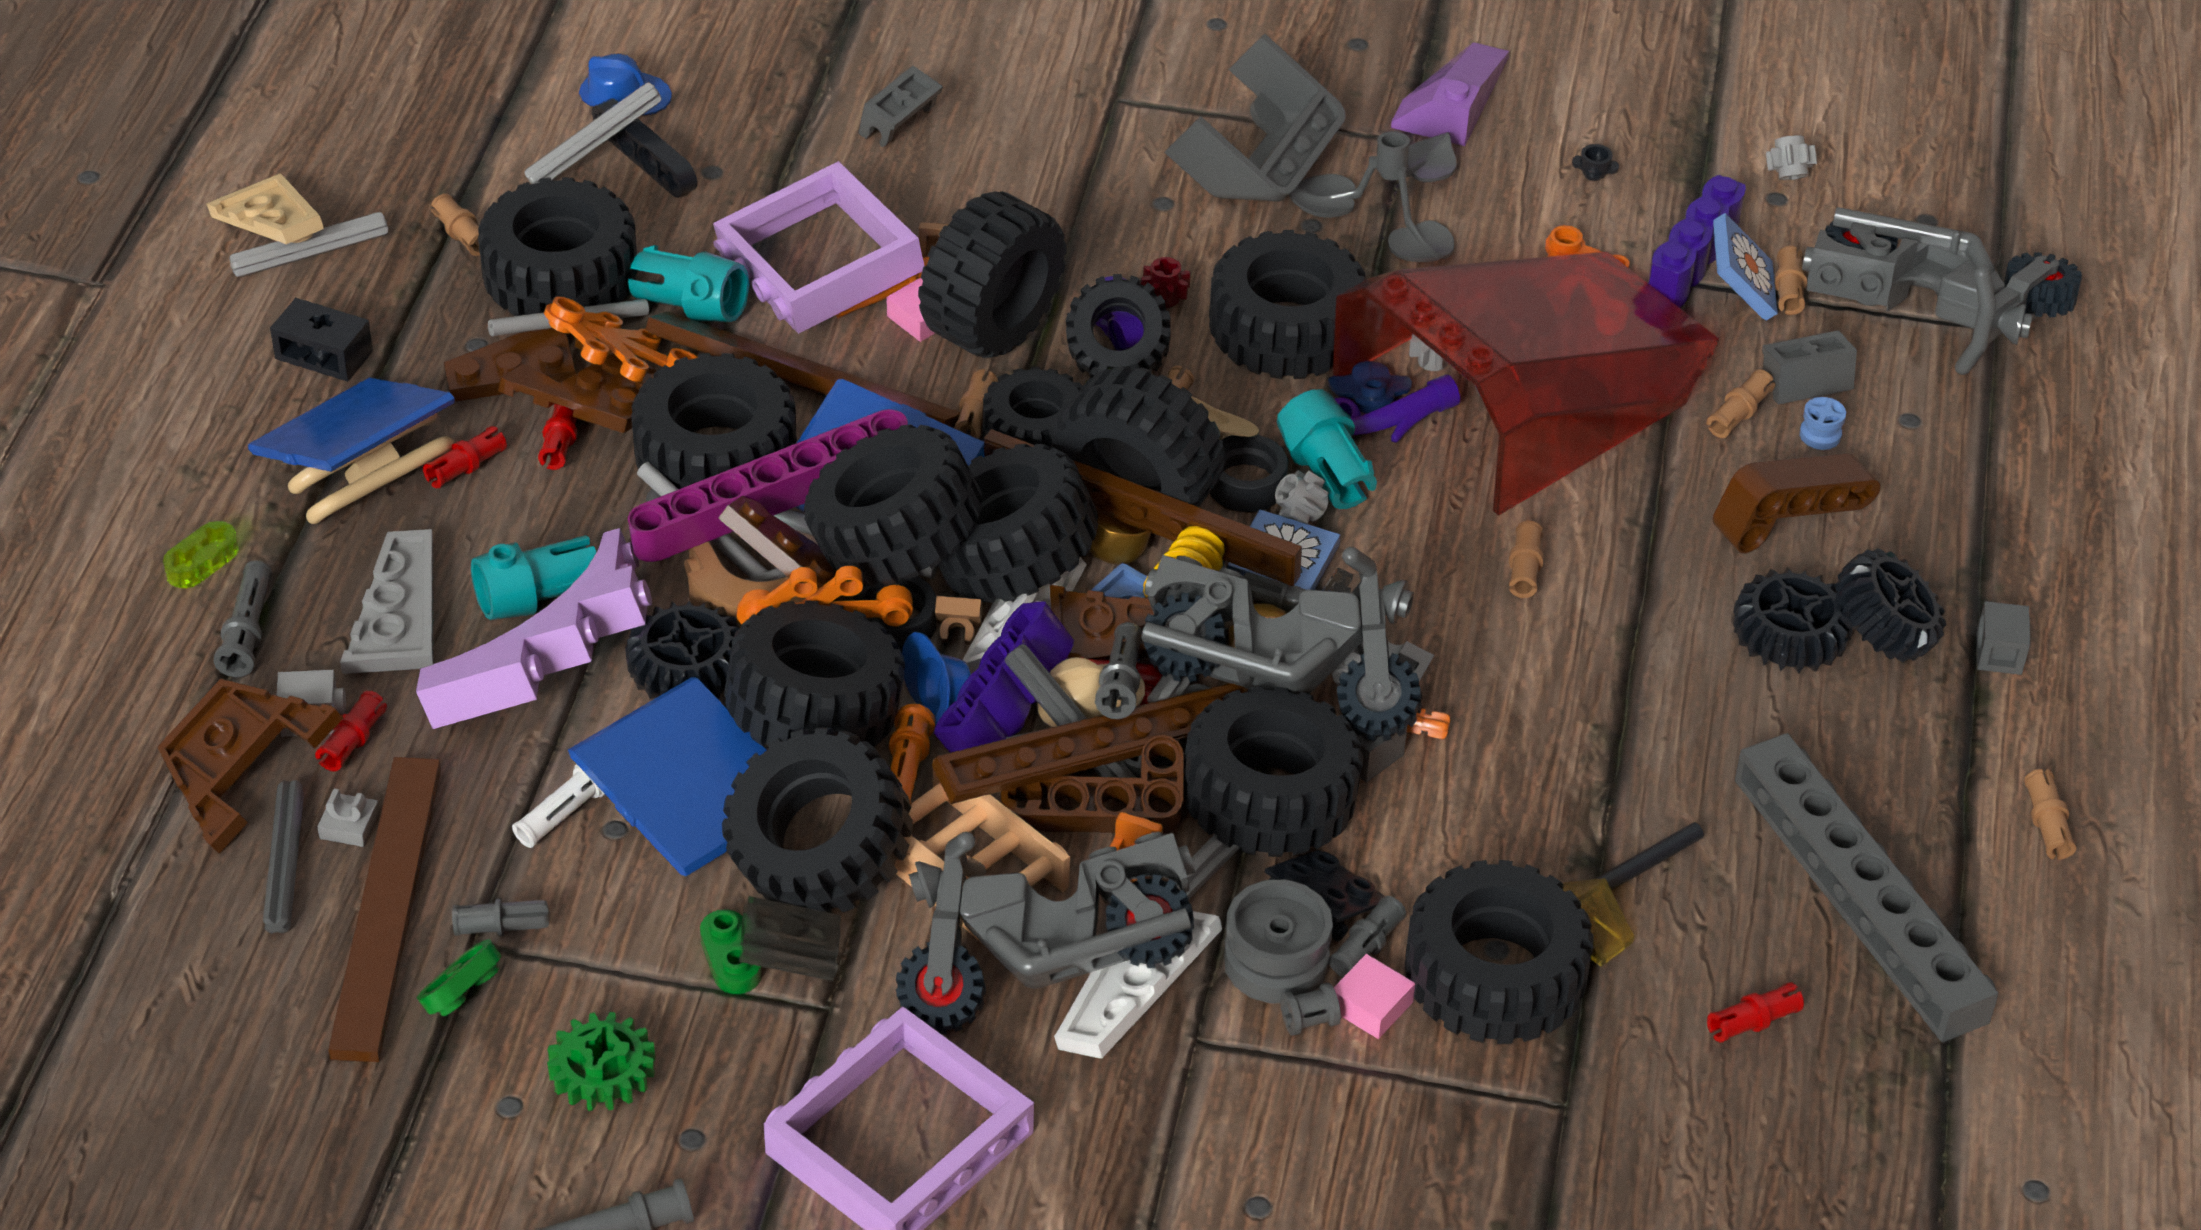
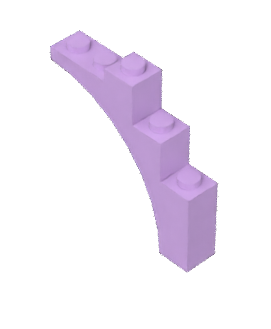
[416,528,652,729]

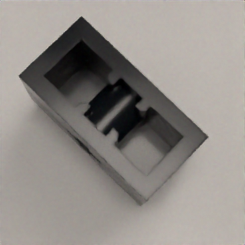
[270,298,373,382]

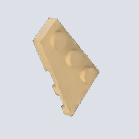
[207,173,324,244]

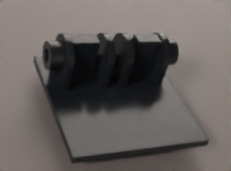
[1264,849,1385,942]

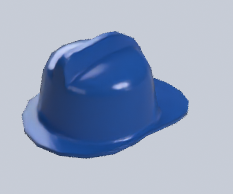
[579,54,672,115]
[902,632,971,727]

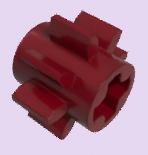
[1140,257,1191,308]

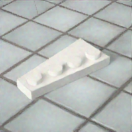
[1054,911,1222,1059]

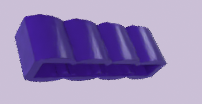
[1646,175,1746,310]
[934,601,1074,753]

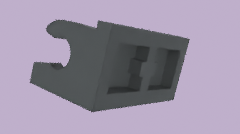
[858,66,943,147]
[1762,330,1857,405]

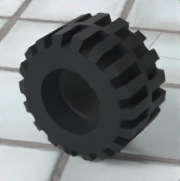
[1066,274,1171,378]
[983,367,1083,448]

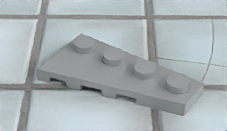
[340,529,433,674]

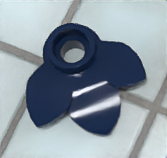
[1328,361,1412,414]

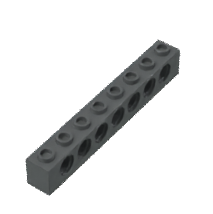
[1734,733,1999,1043]

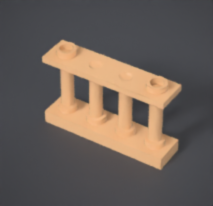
[894,755,1070,943]

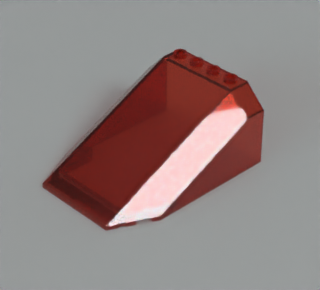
[1333,252,1719,516]

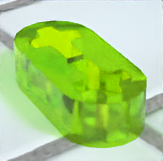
[163,521,239,588]

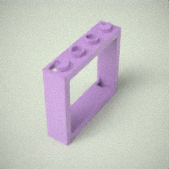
[713,161,925,334]
[764,1007,1034,1230]

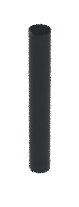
[1586,822,1704,899]

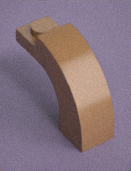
[684,541,807,628]

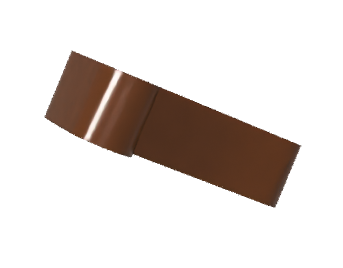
[1712,454,1881,554]
[1000,735,1184,833]

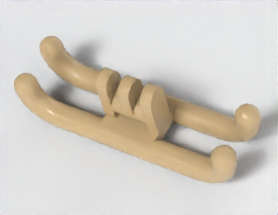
[288,413,454,524]

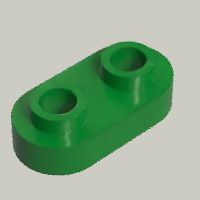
[700,909,762,994]
[417,939,502,1016]

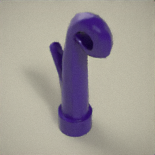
[1334,374,1460,443]

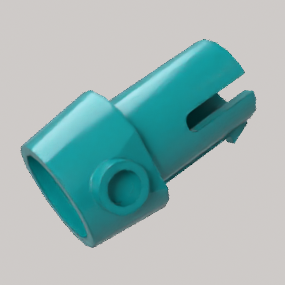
[628,245,750,322]
[1276,389,1377,509]
[471,535,597,620]

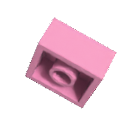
[887,278,935,342]
[1334,954,1415,1039]

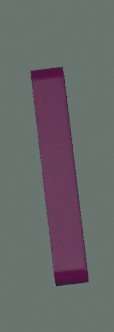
[628,409,908,562]

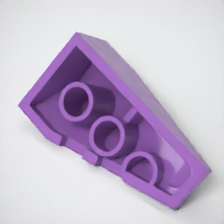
[1391,42,1509,146]

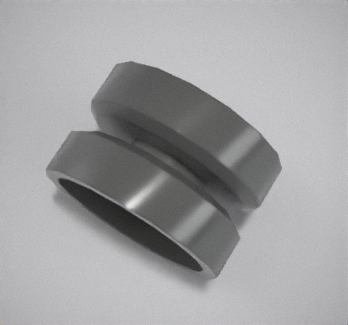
[1224,880,1333,1003]

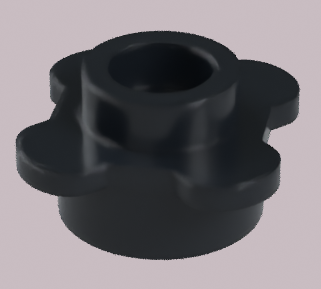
[1572,144,1619,181]

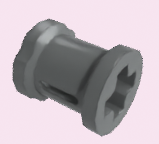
[1280,982,1341,1036]

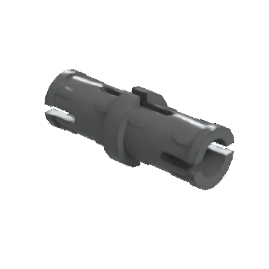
[1329,896,1406,978]

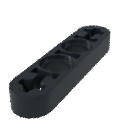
[592,98,698,198]

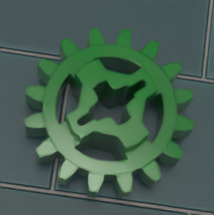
[547,1012,656,1111]

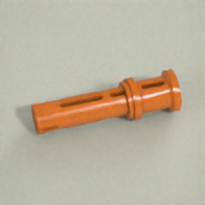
[889,704,936,805]

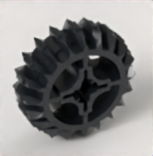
[1834,548,1947,663]
[1733,567,1853,674]
[625,599,740,700]

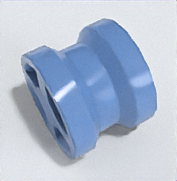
[1799,397,1846,450]

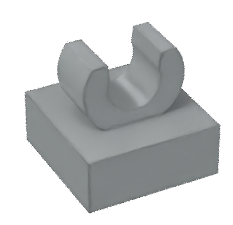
[317,789,380,847]

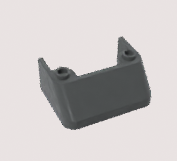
[1164,33,1345,202]

